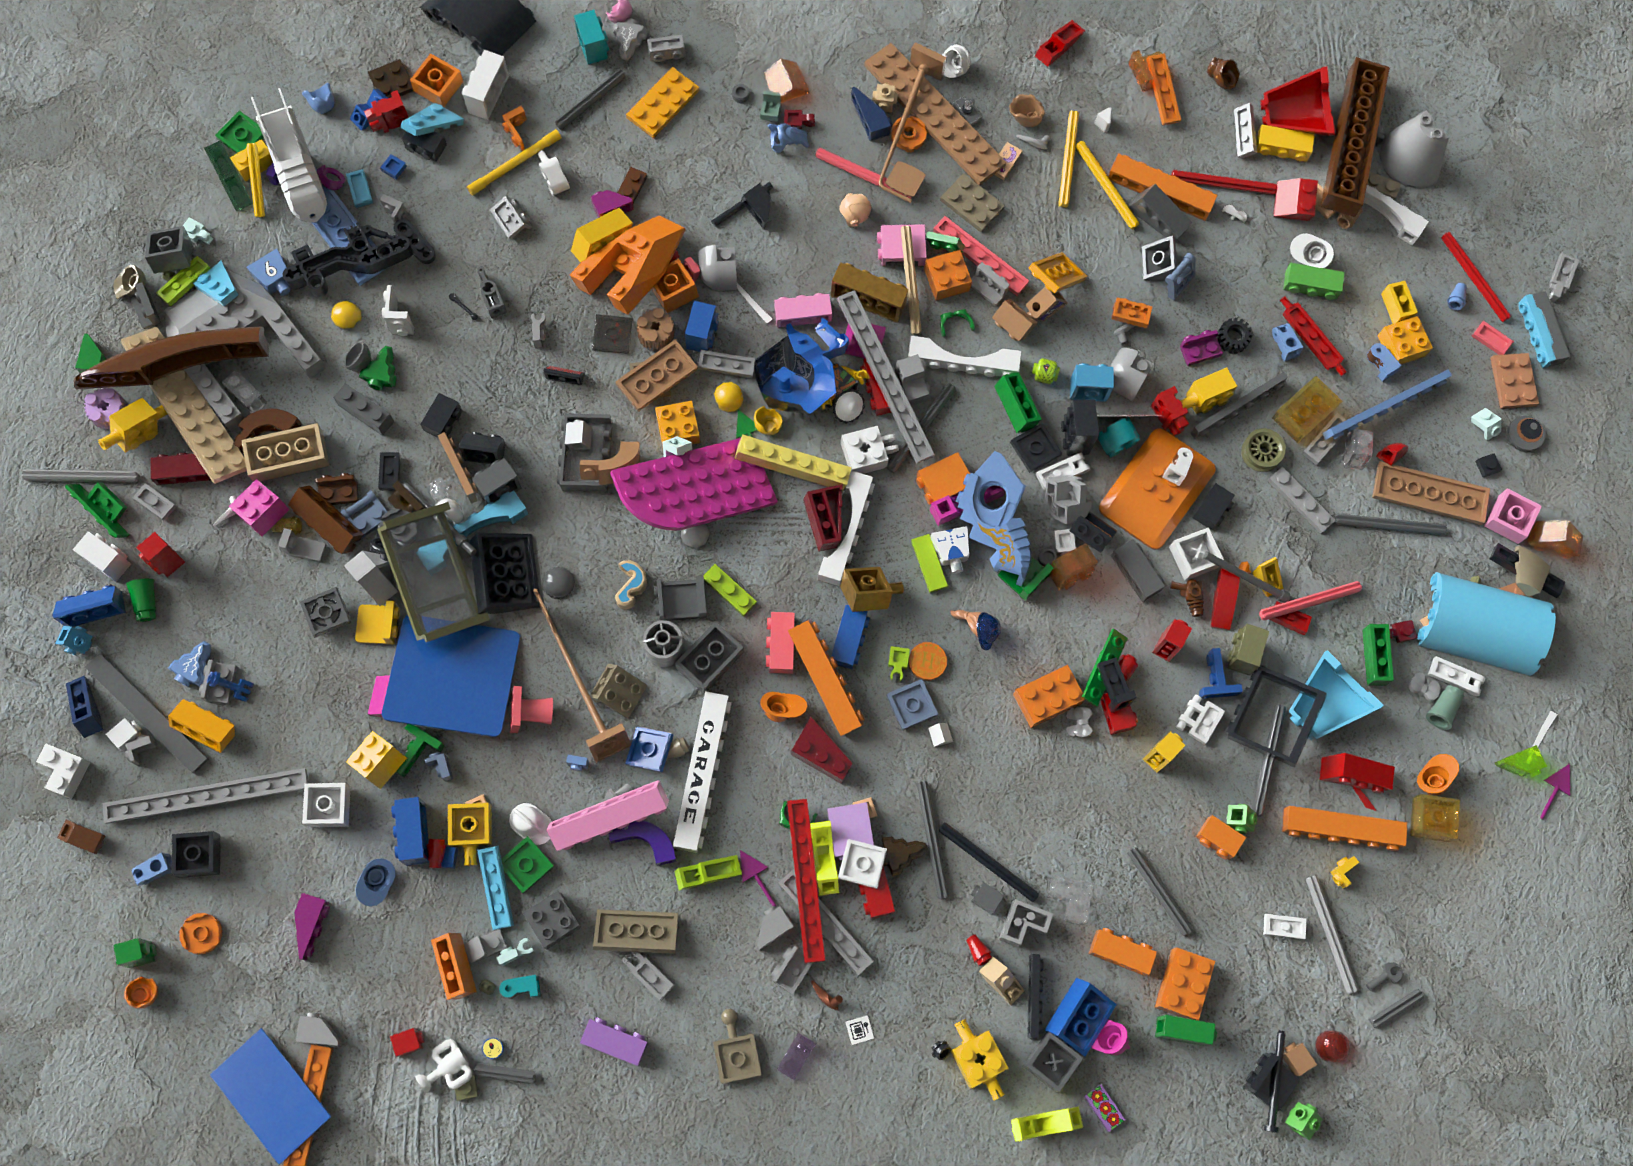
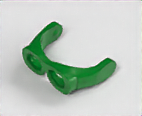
[940,309,975,337]
[779,801,818,829]

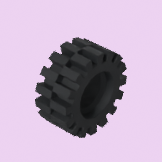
[1217,318,1253,354]

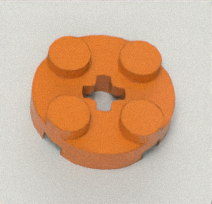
[891,116,927,153]

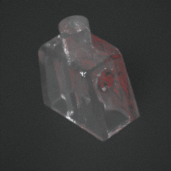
[1344,429,1373,470]

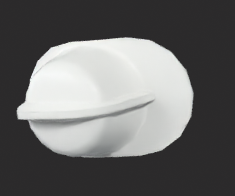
[1290,233,1334,268]
[509,803,552,845]

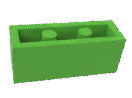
[1283,263,1344,300]

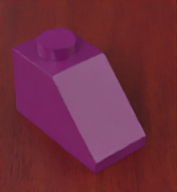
[591,190,634,218]

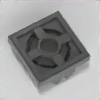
[300,587,352,638]

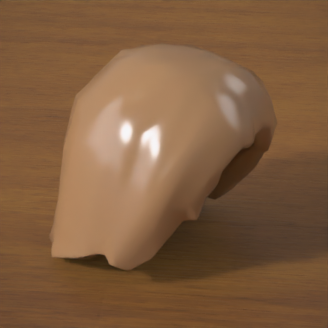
[1009,94,1045,127]

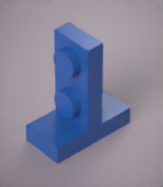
[1199,648,1243,699]

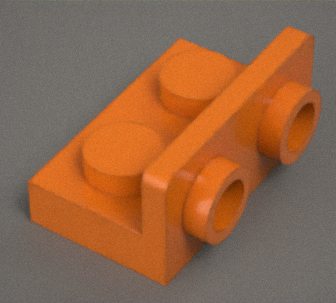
[1111,297,1152,328]

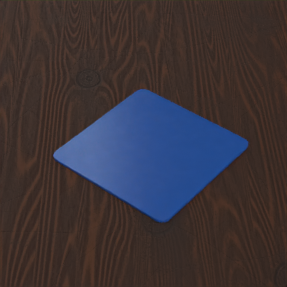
[381,615,520,737]

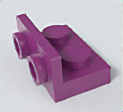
[1180,330,1223,366]

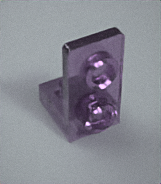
[777,1032,816,1080]

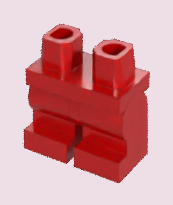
[364,90,409,133]
[1151,386,1189,436]

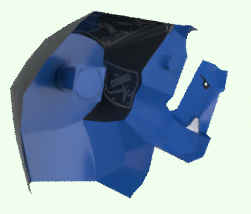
[754,317,849,414]

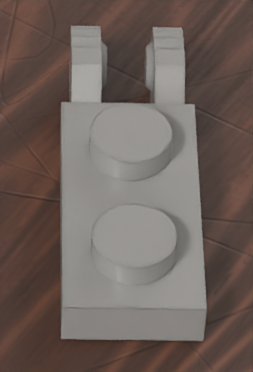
[621,952,675,1001]

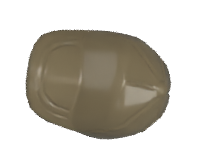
[113,265,146,299]

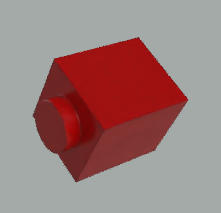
[390,1028,425,1057]

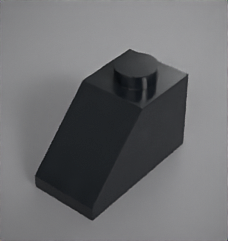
[741,183,771,229]

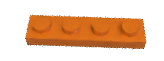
[1146,53,1181,126]

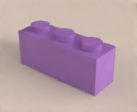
[580,1017,648,1066]

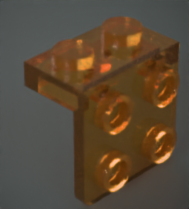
[1128,50,1174,92]

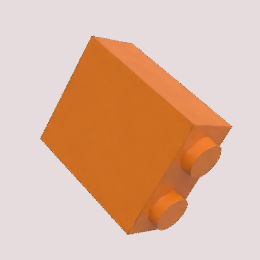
[916,452,970,505]

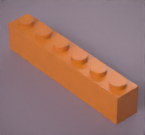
[1108,153,1217,221]
[788,619,865,736]
[1282,806,1407,851]

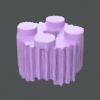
[84,388,128,430]

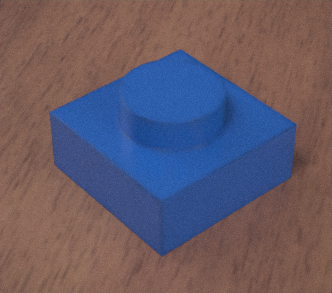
[380,154,407,180]

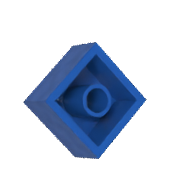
[685,301,719,352]

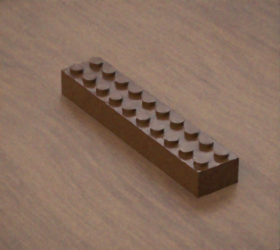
[1320,57,1390,217]

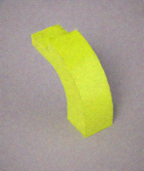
[810,821,839,896]
[1011,1106,1083,1142]

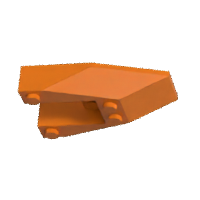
[570,216,685,315]

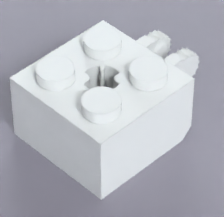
[841,426,899,474]

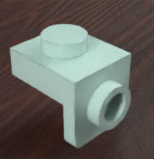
[1471,408,1502,440]

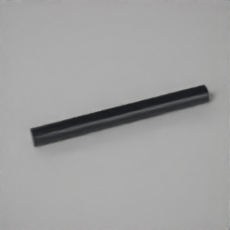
[711,182,773,227]

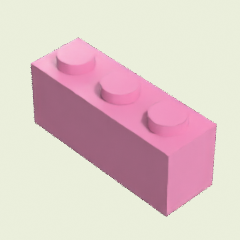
[774,293,832,328]

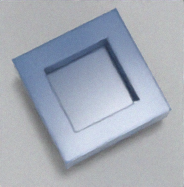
[566,755,589,771]

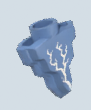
[168,641,211,687]

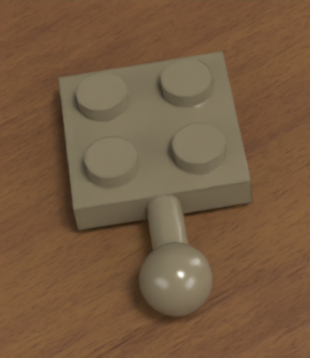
[713,1009,761,1084]

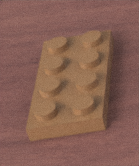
[615,340,698,412]

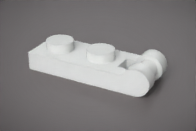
[1036,453,1091,491]
[1428,656,1485,696]

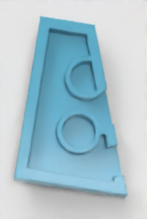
[401,103,464,136]
[193,261,238,306]

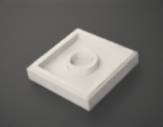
[838,839,887,889]

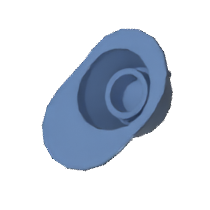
[355,858,395,906]

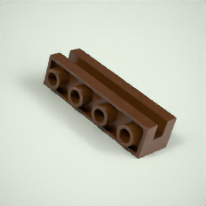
[288,485,364,554]

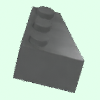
[1128,184,1192,239]

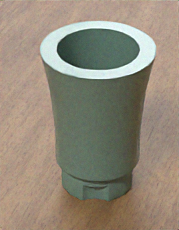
[1426,685,1464,730]

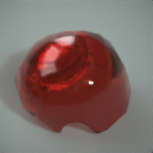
[1315,1030,1350,1062]

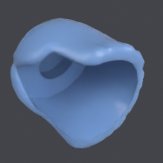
[302,83,335,114]

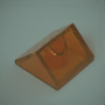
[764,58,809,103]

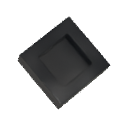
[1475,453,1502,478]

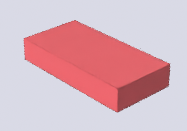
[1472,321,1514,355]

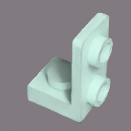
[663,436,692,457]

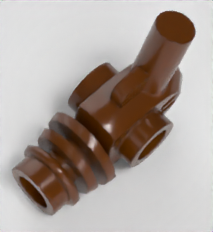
[1170,579,1204,617]

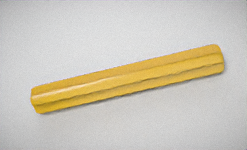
[247,143,265,217]

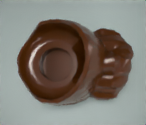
[1207,57,1240,90]

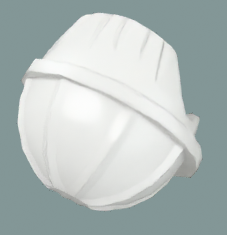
[943,45,971,78]

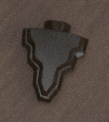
[882,836,928,877]

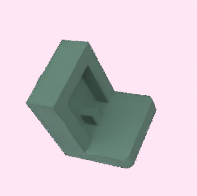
[760,91,781,122]

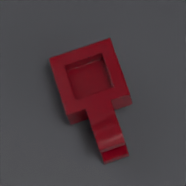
[784,110,815,129]
[1389,620,1418,643]

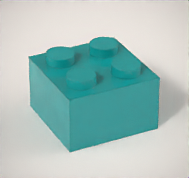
[574,10,609,65]

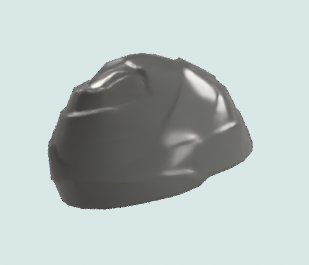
[345,342,371,371]

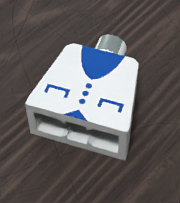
[931,526,969,574]

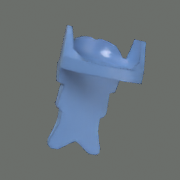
[768,123,809,153]

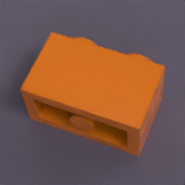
[1196,815,1246,860]

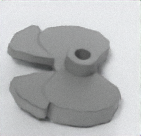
[1409,673,1441,702]
[1066,707,1093,738]

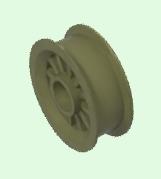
[1241,428,1286,472]

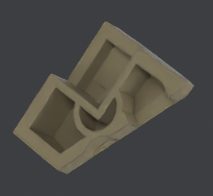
[1515,545,1551,597]

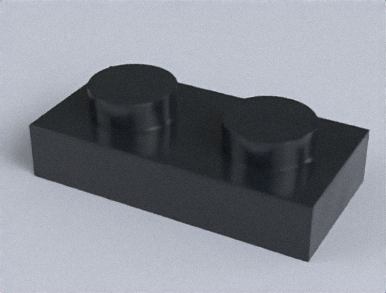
[378,452,401,491]

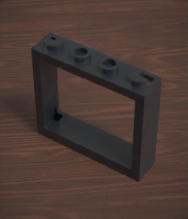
[1226,666,1327,767]

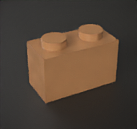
[992,299,1038,341]

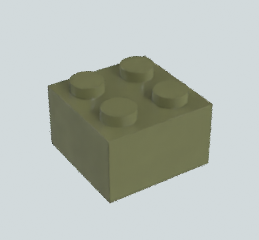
[1226,623,1269,675]

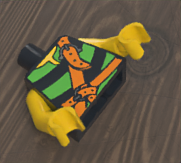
[821,363,870,409]

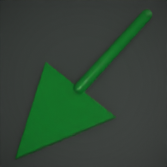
[736,409,757,439]

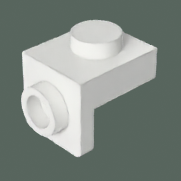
[1054,529,1077,557]

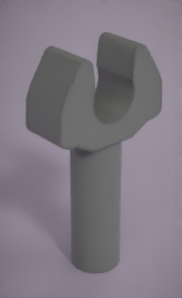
[1366,962,1403,991]

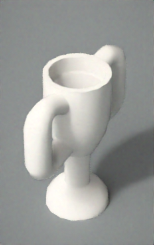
[415,1039,472,1094]

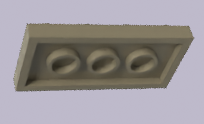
[593,909,678,954]

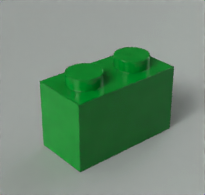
[113,938,157,968]

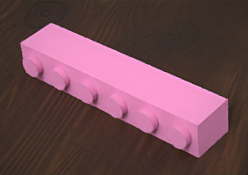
[547,780,669,851]

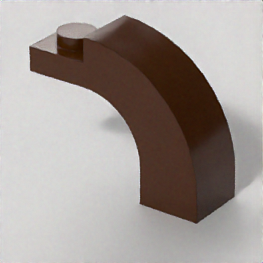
[233,408,302,454]

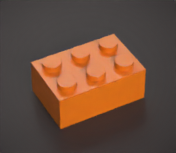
[1013,665,1085,728]
[1154,947,1215,1020]

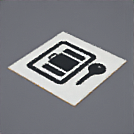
[846,1015,874,1045]

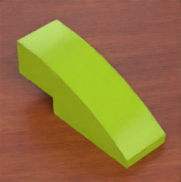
[674,855,742,891]

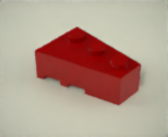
[1319,753,1395,794]

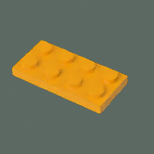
[626,67,700,138]
[1029,252,1088,293]

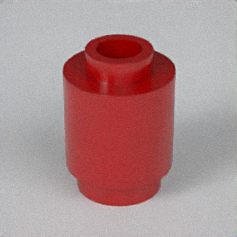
[1118,654,1138,681]

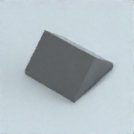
[1142,235,1176,281]

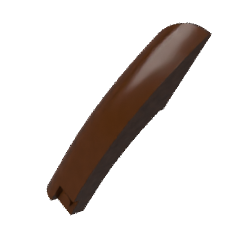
[74,327,269,390]

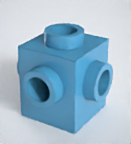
[55,626,93,656]

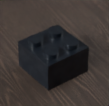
[171,831,220,878]

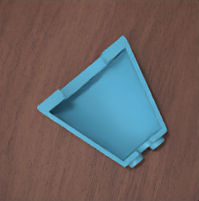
[1289,650,1384,741]

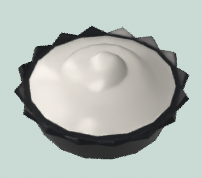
[833,389,865,424]

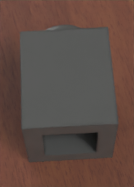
[971,882,1004,914]

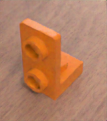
[502,106,527,151]

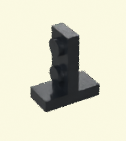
[1097,658,1137,712]

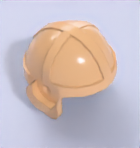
[840,193,872,227]

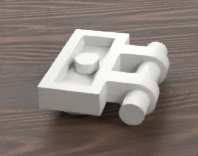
[1176,695,1225,745]

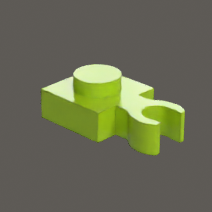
[888,646,910,682]

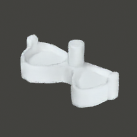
[1222,205,1247,223]

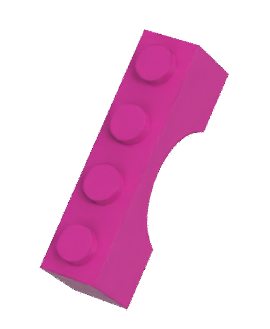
[930,485,1006,526]

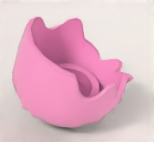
[607,0,633,24]

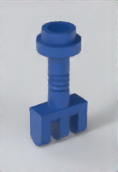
[207,671,254,702]

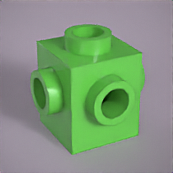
[1227,804,1258,834]
[1285,1102,1323,1140]

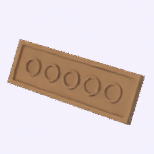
[1372,461,1490,525]

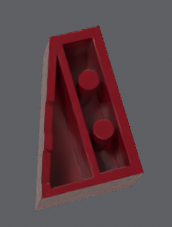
[803,484,843,552]

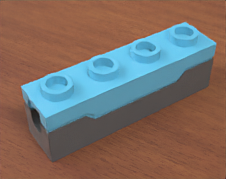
[1518,291,1570,368]

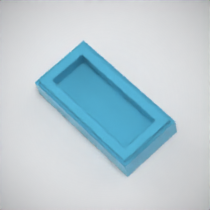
[346,169,373,208]

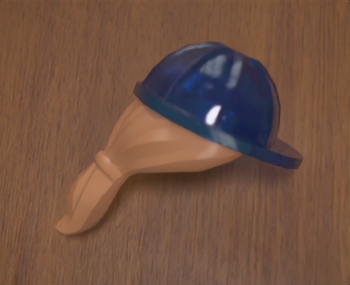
[950,610,1001,651]

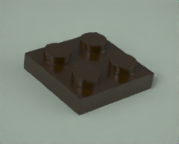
[367,59,413,99]

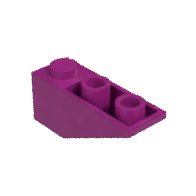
[294,893,330,961]

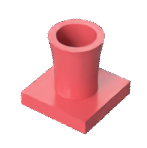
[510,686,553,733]

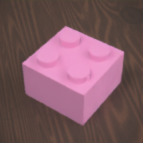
[1484,488,1542,544]

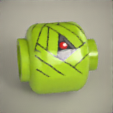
[1032,358,1060,385]

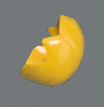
[331,301,362,329]
[714,382,743,412]
[754,406,783,435]

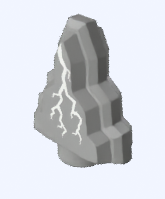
[613,19,648,61]

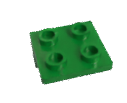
[998,557,1054,601]

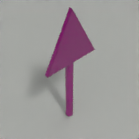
[1540,764,1570,819]
[740,850,776,907]

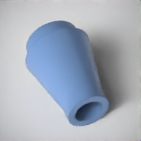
[1447,283,1467,310]

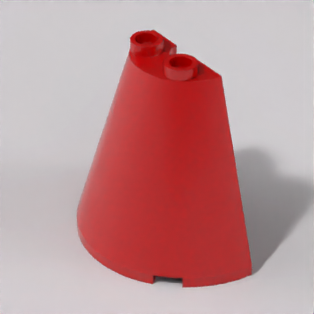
[1260,66,1335,136]

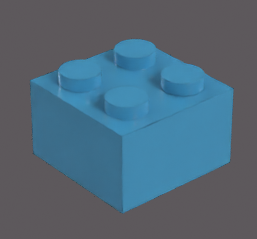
[1070,363,1114,402]

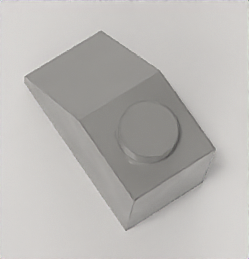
[757,906,793,951]
[296,1013,342,1046]

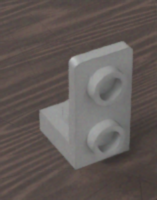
[278,528,326,562]

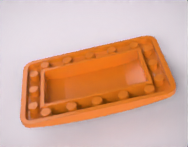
[1099,428,1216,550]

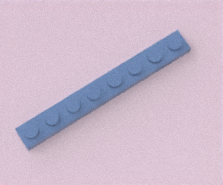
[1322,369,1452,440]

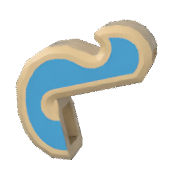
[615,560,647,610]

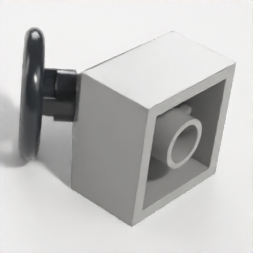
[344,537,409,606]

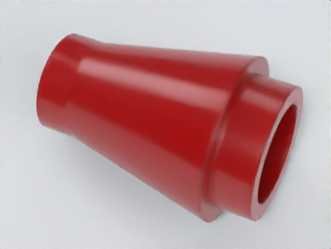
[426,839,447,868]
[966,934,992,966]

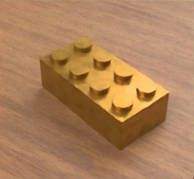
[830,262,909,323]

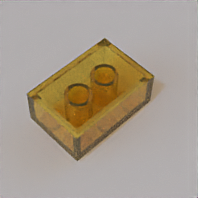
[1272,376,1343,444]

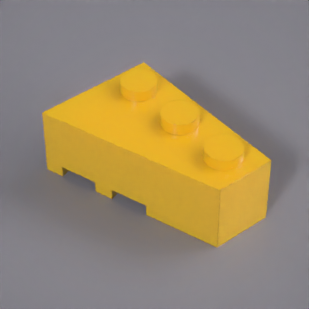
[571,207,633,263]

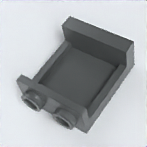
[654,576,707,621]

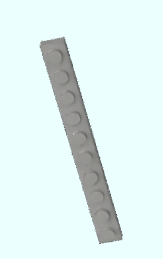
[837,290,934,464]
[103,768,308,824]

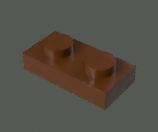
[617,167,647,204]

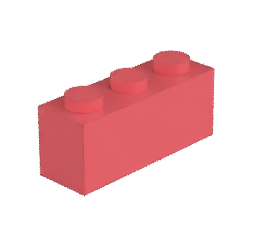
[766,612,795,674]

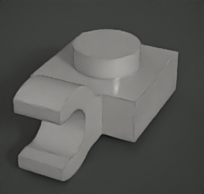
[531,313,546,348]

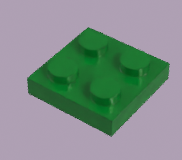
[215,110,264,154]
[501,836,554,894]

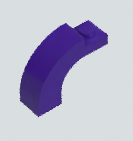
[608,821,677,866]

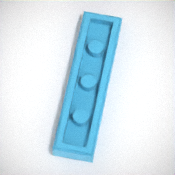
[477,846,514,930]

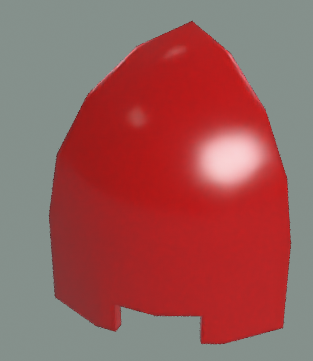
[1376,443,1408,466]

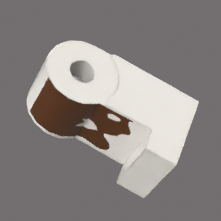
[1162,448,1193,486]

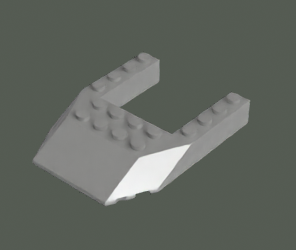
[164,269,326,432]

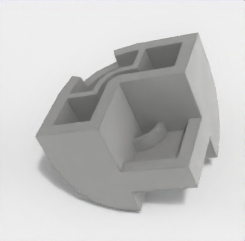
[698,245,737,291]
[1110,348,1154,402]
[1045,475,1092,524]

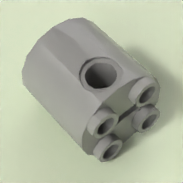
[643,620,684,668]

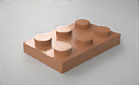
[1490,353,1539,409]

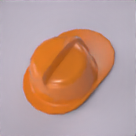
[760,692,807,722]
[1417,754,1459,796]

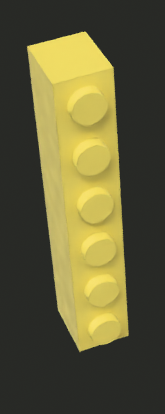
[735,435,852,491]

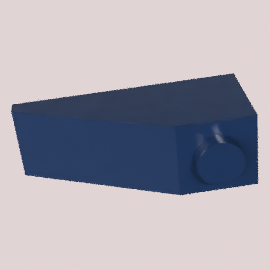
[851,87,892,141]
[66,675,103,738]

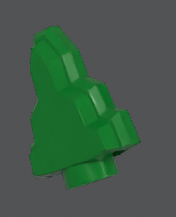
[359,346,397,391]

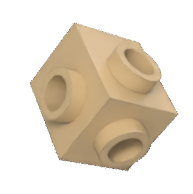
[872,84,898,113]

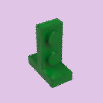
[396,724,445,778]

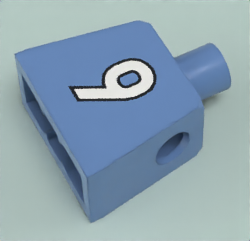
[247,248,291,296]

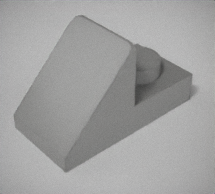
[464,929,507,965]

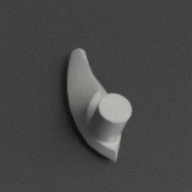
[1016,135,1050,149]
[1113,323,1135,344]

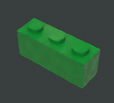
[994,372,1042,434]
[1362,624,1394,686]

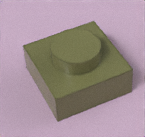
[454,1075,479,1101]

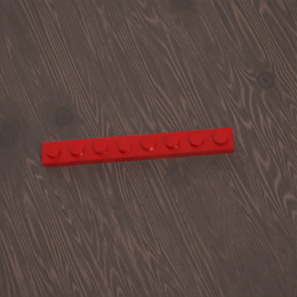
[787,799,825,963]

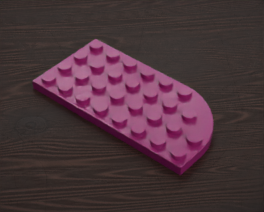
[610,436,778,531]

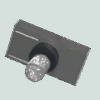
[953,96,981,126]

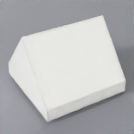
[1095,108,1112,133]
[928,723,953,747]

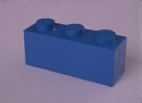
[831,605,870,669]

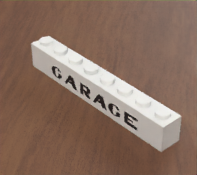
[673,691,732,853]

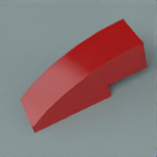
[1035,20,1085,67]
[1210,568,1240,630]

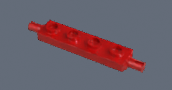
[1280,296,1347,376]

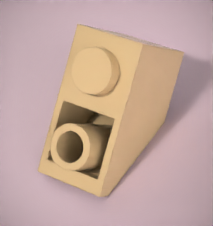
[979,957,1025,1005]

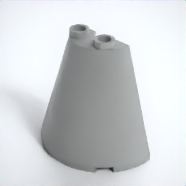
[1380,110,1449,188]

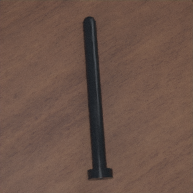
[1264,1030,1286,1133]

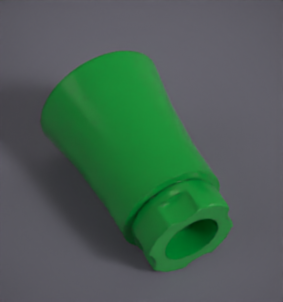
[126,578,156,622]

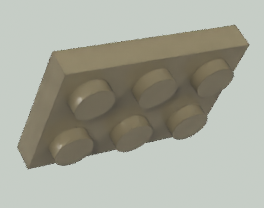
[940,173,1005,233]

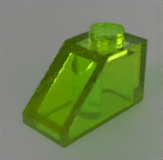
[1495,745,1548,778]

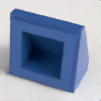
[441,847,458,869]

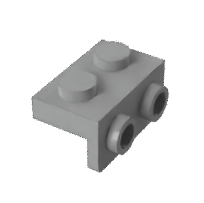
[647,35,686,62]
[971,262,1010,306]
[771,945,813,995]

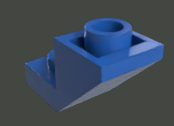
[350,89,388,130]

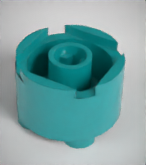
[1098,417,1140,458]

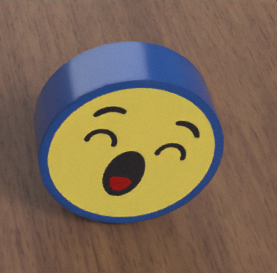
[482,1038,504,1059]

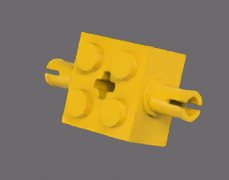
[98,398,168,453]
[951,1019,1009,1101]

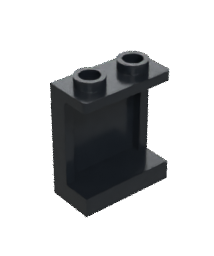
[1069,511,1117,553]

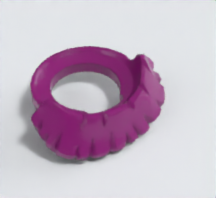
[316,165,345,191]

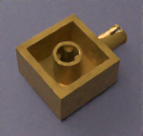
[840,567,904,612]

